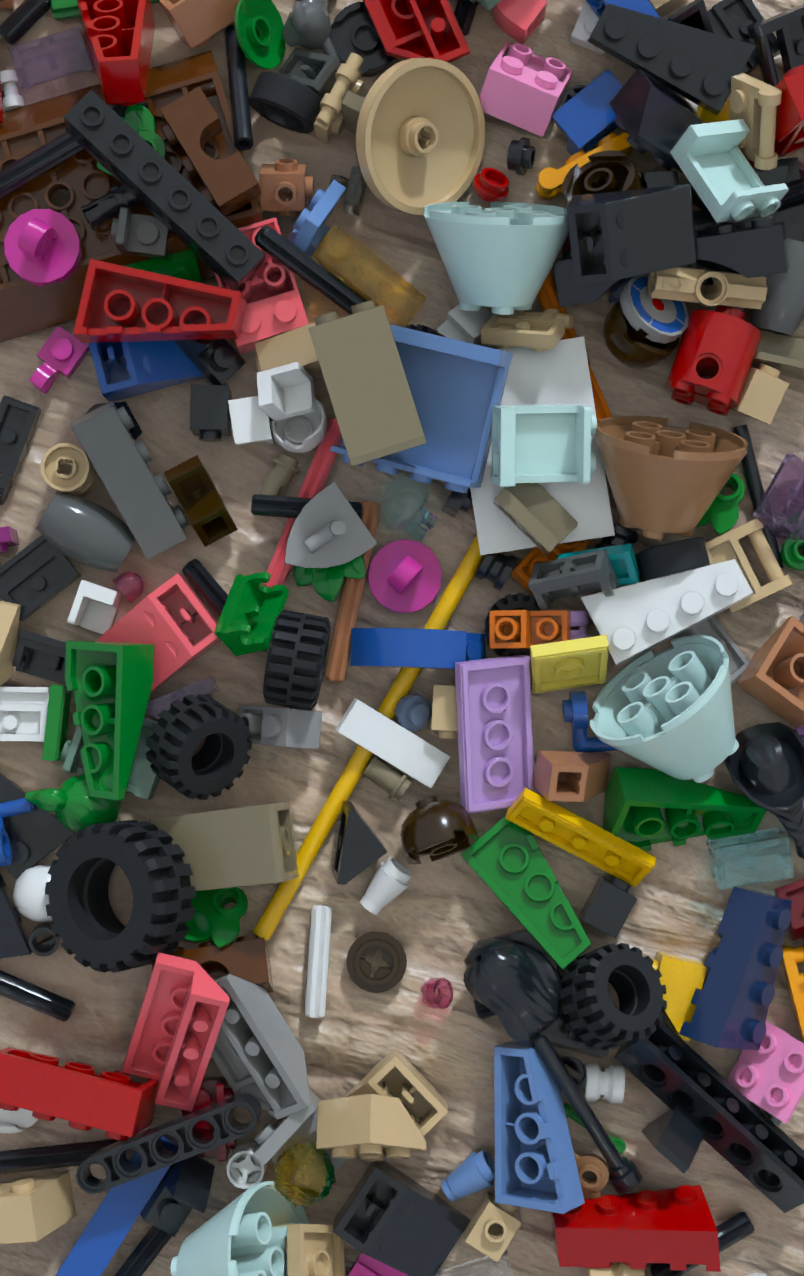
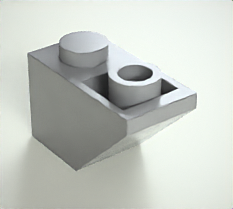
[238,705,322,749]

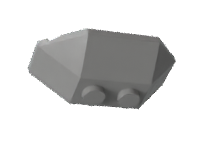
[211,974,310,1120]

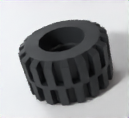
[263,610,331,711]
[146,694,252,800]
[560,943,667,1049]

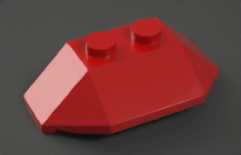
[363,0,470,63]

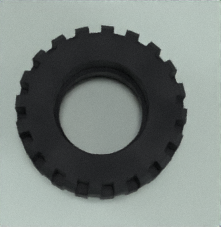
[45,820,196,973]

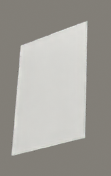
[470,336,615,555]

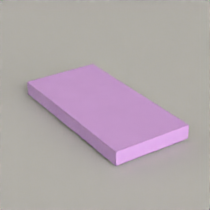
[455,655,535,813]

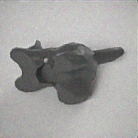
[282,0,341,65]

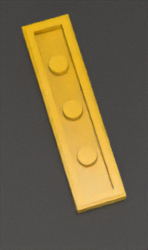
[505,787,656,887]

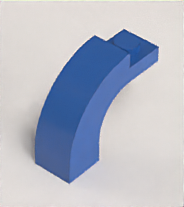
[350,628,485,670]

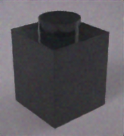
[190,384,232,442]
[579,876,637,939]

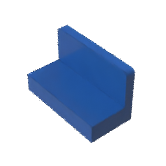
[552,70,623,156]

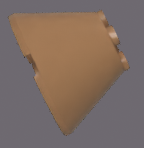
[595,416,748,539]

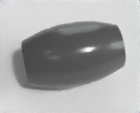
[751,238,804,336]
[36,492,135,572]

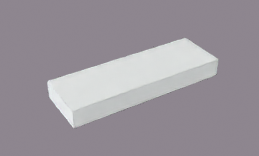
[335,698,451,788]

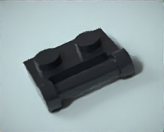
[747,4,804,87]

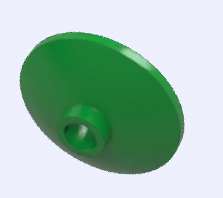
[235,0,286,70]

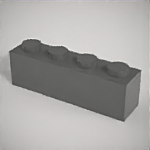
[72,401,189,560]

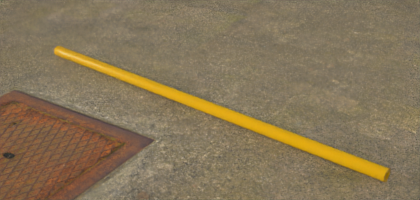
[252,534,486,941]

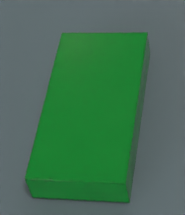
[42,684,72,761]

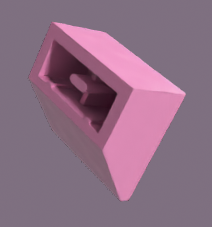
[479,42,574,137]

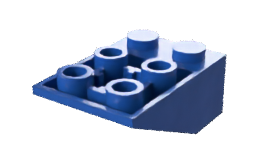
[89,341,206,402]

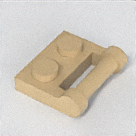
[729,73,782,170]
[705,517,793,614]

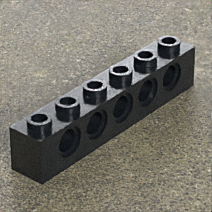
[64,90,265,291]
[614,1022,804,1213]

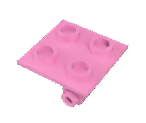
[727,1021,804,1124]

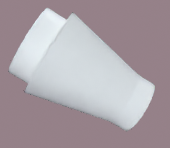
[360,857,412,915]

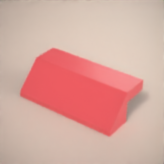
[122,952,230,1112]

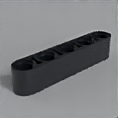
[76,1093,262,1194]

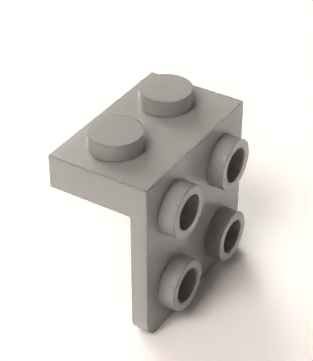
[253,1089,348,1182]

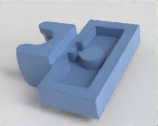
[287,180,346,257]

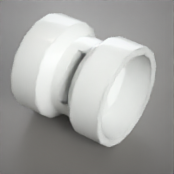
[582,1063,625,1104]
[227,1141,267,1189]

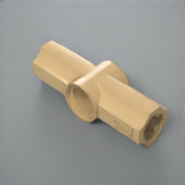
[647,266,768,310]

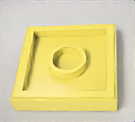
[530,635,609,694]

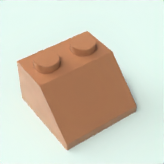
[736,616,804,728]

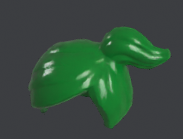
[25,774,121,833]

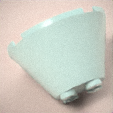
[423,202,569,315]
[590,635,739,783]
[170,1181,310,1276]

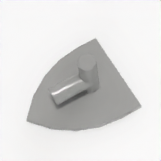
[284,482,377,568]

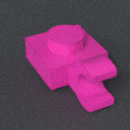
[29,326,90,394]

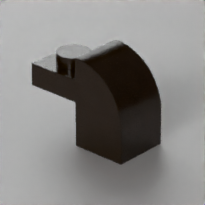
[164,455,238,547]

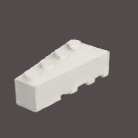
[581,559,753,665]

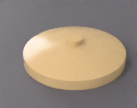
[356,58,485,215]

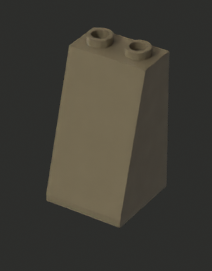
[308,300,427,467]
[149,802,299,891]

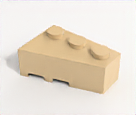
[0,1171,76,1244]

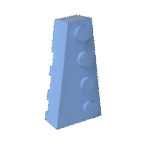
[494,1041,585,1214]

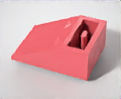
[214,217,309,354]
[96,573,221,694]

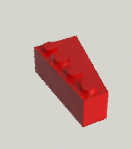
[77,0,155,106]
[73,259,247,343]
[0,1047,159,1141]
[551,1185,721,1272]

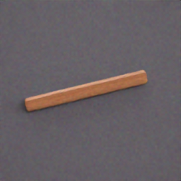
[325,500,381,683]

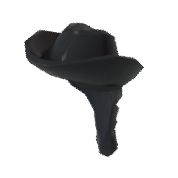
[724,722,804,859]

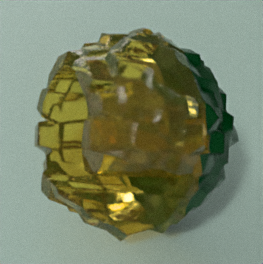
[274,1142,336,1207]

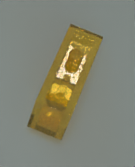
[313,224,426,328]

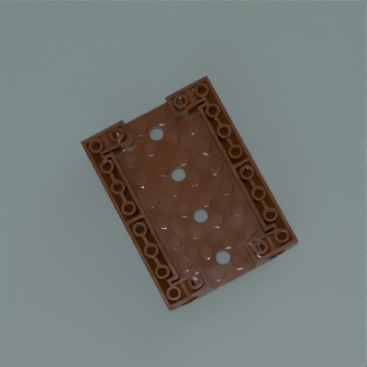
[0,50,264,342]

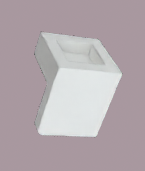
[257,362,315,421]
[228,396,274,445]
[67,579,123,634]

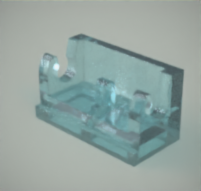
[706,828,794,890]

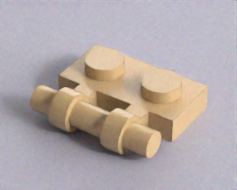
[314,53,365,143]
[480,309,574,352]

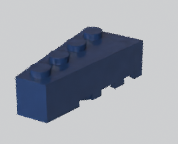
[679,887,792,1050]

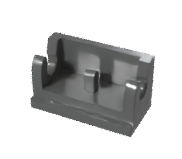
[528,549,619,611]

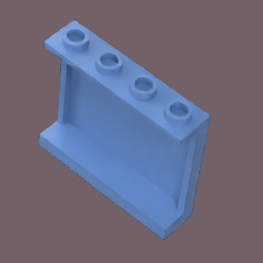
[330,324,513,493]

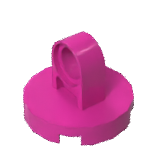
[4,209,82,286]
[368,539,442,614]

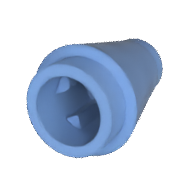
[441,1150,495,1202]

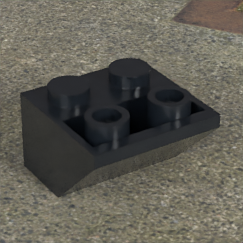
[609,67,703,175]

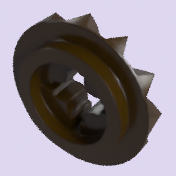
[346,931,407,993]

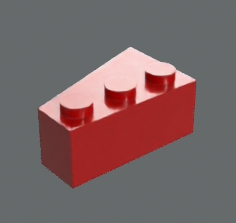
[747,65,804,168]

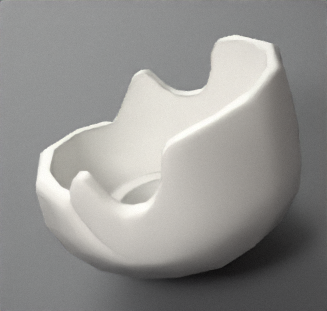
[270,398,328,453]
[12,864,53,922]

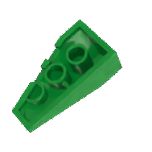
[65,641,154,801]
[603,767,767,851]

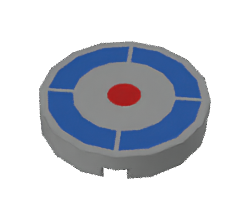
[620,274,689,344]

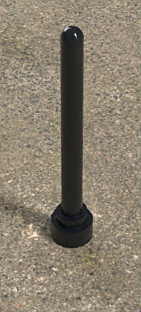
[533,1034,642,1193]

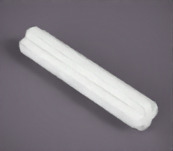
[305,905,332,1018]

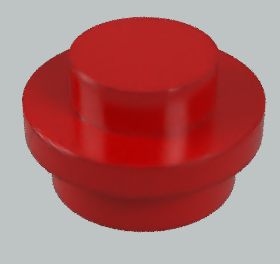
[473,168,509,202]

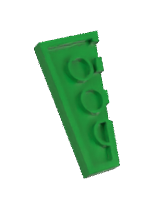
[461,815,591,971]

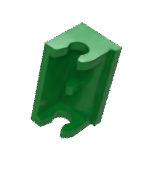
[214,572,289,656]

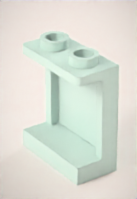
[670,119,789,223]
[492,404,597,487]

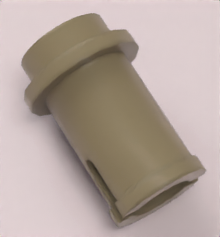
[259,453,299,496]
[362,756,412,800]

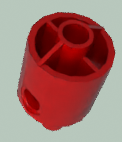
[666,305,762,416]

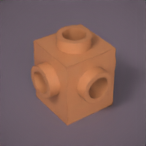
[259,159,314,216]

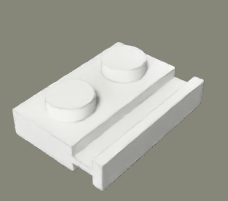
[0,687,50,742]

